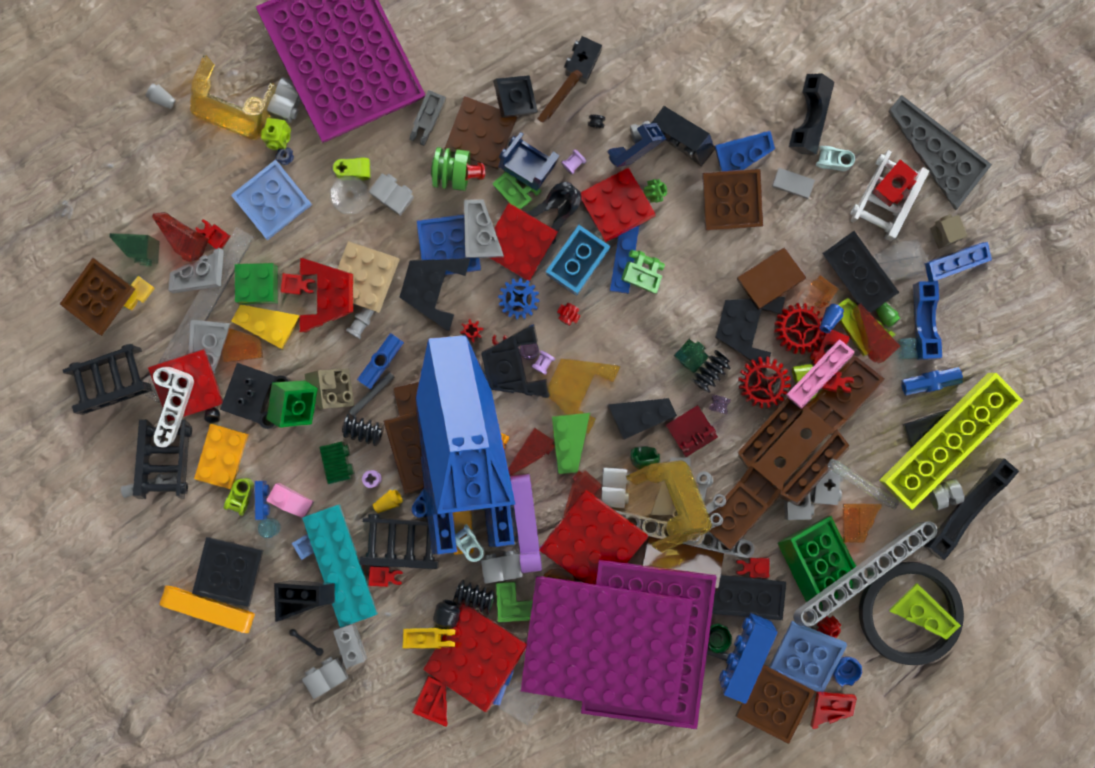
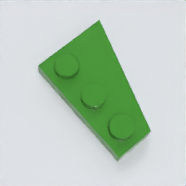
[552,412,591,474]

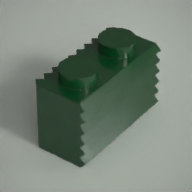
[319,441,355,484]

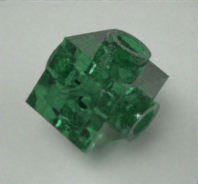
[674,339,709,374]

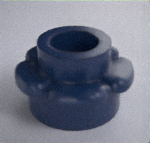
[275,147,294,165]

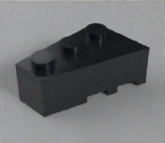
[650,106,715,167]
[607,398,677,440]
[274,580,335,622]

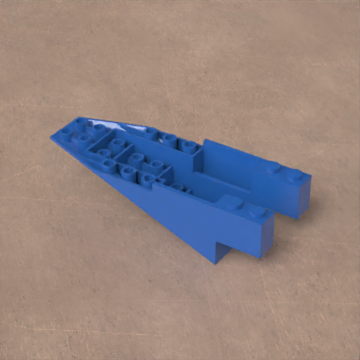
[416,335,516,555]

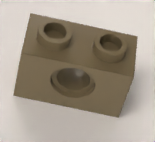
[930,214,967,249]

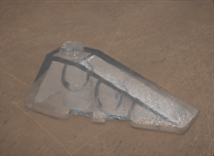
[873,239,927,282]

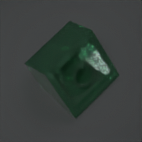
[109,233,160,267]

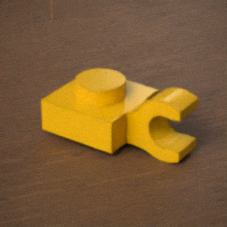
[124,276,155,311]

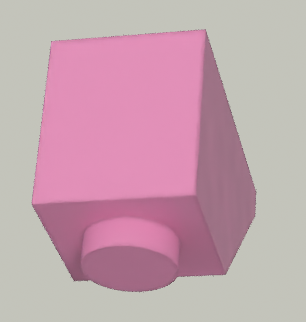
[266,483,314,518]

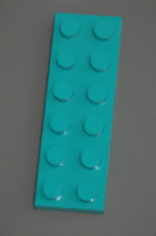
[302,504,378,628]

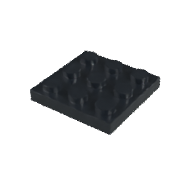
[192,537,264,607]

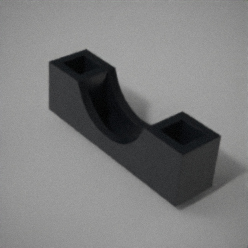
[789,73,835,155]

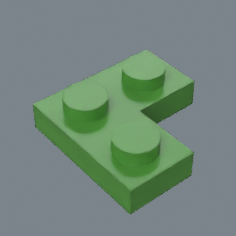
[496,582,533,622]

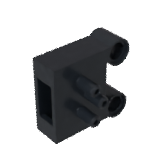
[220,363,291,429]

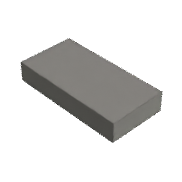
[772,168,815,199]

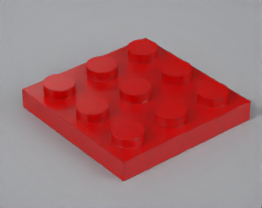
[580,167,656,243]
[490,203,558,281]
[148,349,223,422]

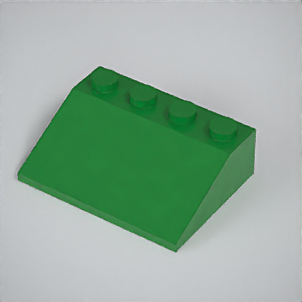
[777,516,856,611]

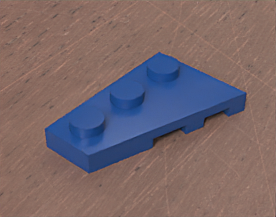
[714,130,775,171]

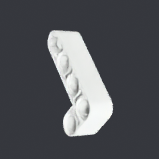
[153,367,194,447]

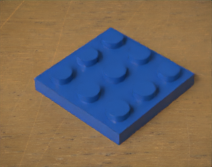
[417,215,481,275]

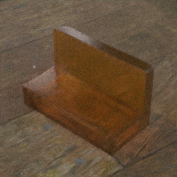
[811,275,839,309]

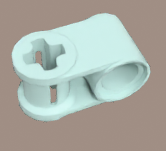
[816,146,855,171]
[455,524,484,562]

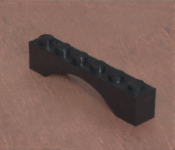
[923,458,1019,560]

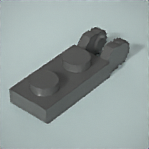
[409,90,446,146]

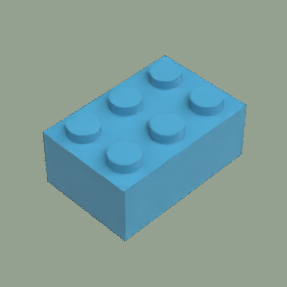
[546,225,610,296]

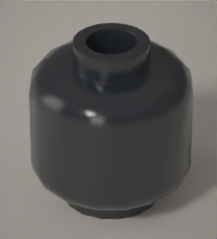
[433,599,461,629]

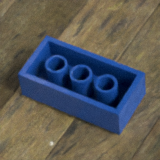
[719,613,778,704]

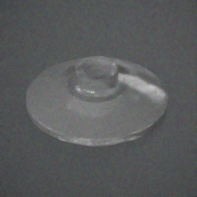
[330,176,369,214]

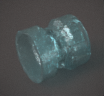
[898,338,918,359]
[258,518,281,538]

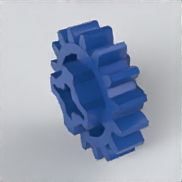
[498,278,540,320]

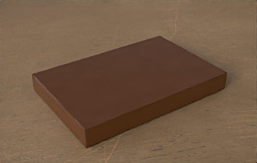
[537,70,583,123]
[737,247,806,310]

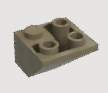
[305,368,354,409]

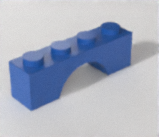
[913,281,942,360]

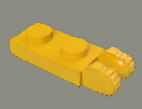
[402,628,455,649]

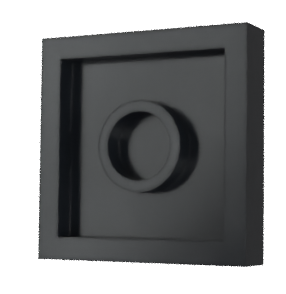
[493,75,538,118]

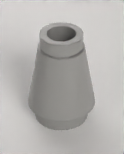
[146,83,176,109]

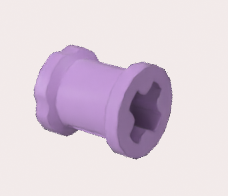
[561,149,586,174]
[531,350,555,375]
[362,470,382,488]

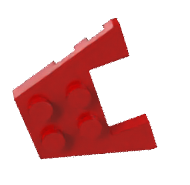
[300,258,353,333]

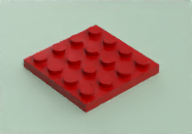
[539,490,648,585]
[423,603,527,712]

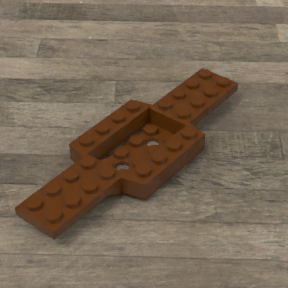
[701,355,885,551]

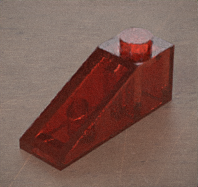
[152,212,209,262]
[852,303,900,364]
[508,428,555,476]
[562,470,602,519]

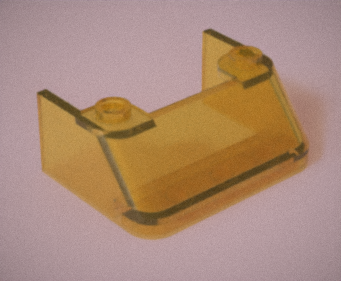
[190,55,277,140]
[626,460,712,552]

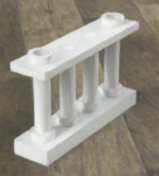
[850,150,929,241]

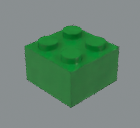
[235,263,278,305]
[267,380,318,428]

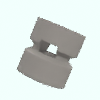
[929,478,964,511]

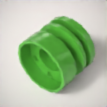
[431,147,470,191]

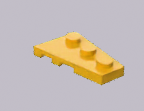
[231,304,300,349]

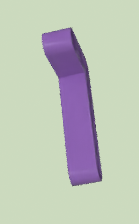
[510,474,542,573]

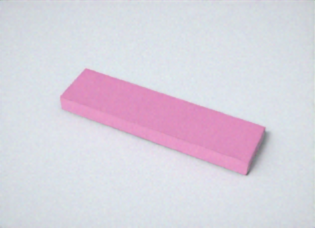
[786,339,855,409]

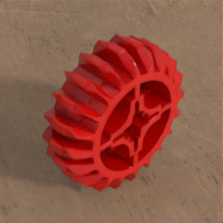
[774,303,826,355]
[738,356,791,408]

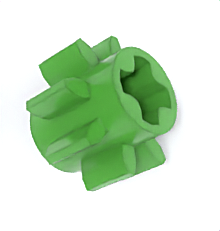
[643,179,667,203]

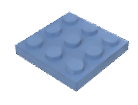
[231,159,312,240]
[769,621,847,692]

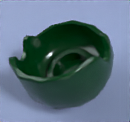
[631,446,660,471]
[708,624,732,654]

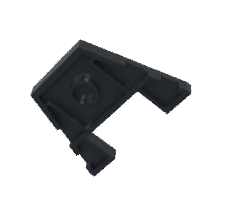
[399,258,470,331]
[715,297,785,369]
[481,324,550,398]

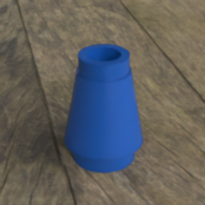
[819,304,844,333]

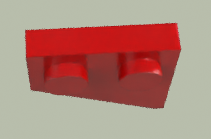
[412,675,448,727]
[811,691,857,729]

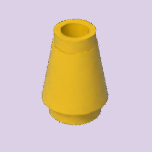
[373,489,403,514]

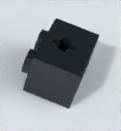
[564,36,602,84]

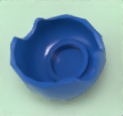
[833,656,863,687]

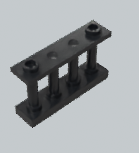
[62,344,153,415]
[133,419,193,499]
[360,514,439,569]

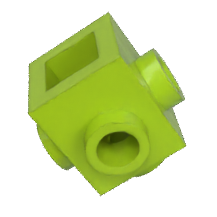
[261,118,291,150]

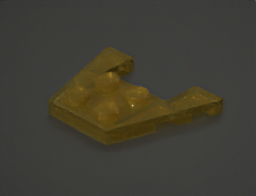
[548,358,620,434]

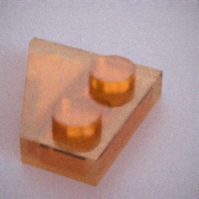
[222,328,263,363]
[843,504,882,543]

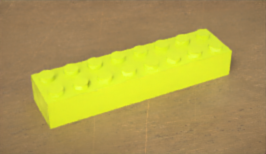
[879,373,1023,510]

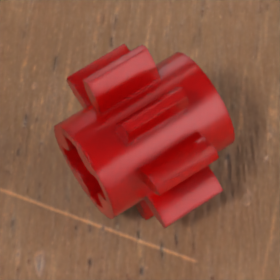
[557,302,581,326]
[460,319,484,343]
[817,615,841,638]

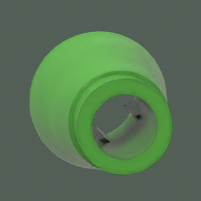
[876,303,901,328]

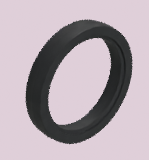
[859,562,964,665]

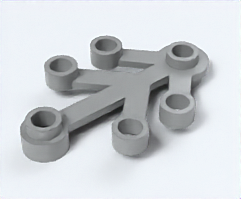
[672,471,726,546]

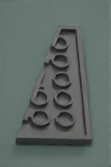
[888,95,992,210]

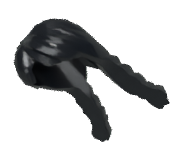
[524,182,582,245]

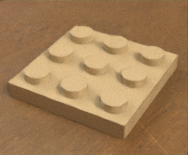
[338,241,400,313]

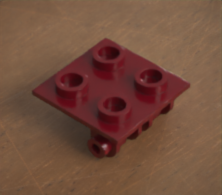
[666,405,718,457]

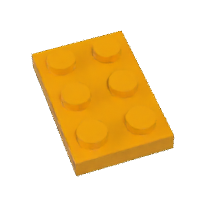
[194,424,249,489]

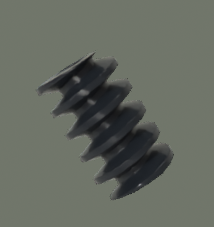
[690,350,731,393]
[342,414,384,446]
[453,579,495,615]

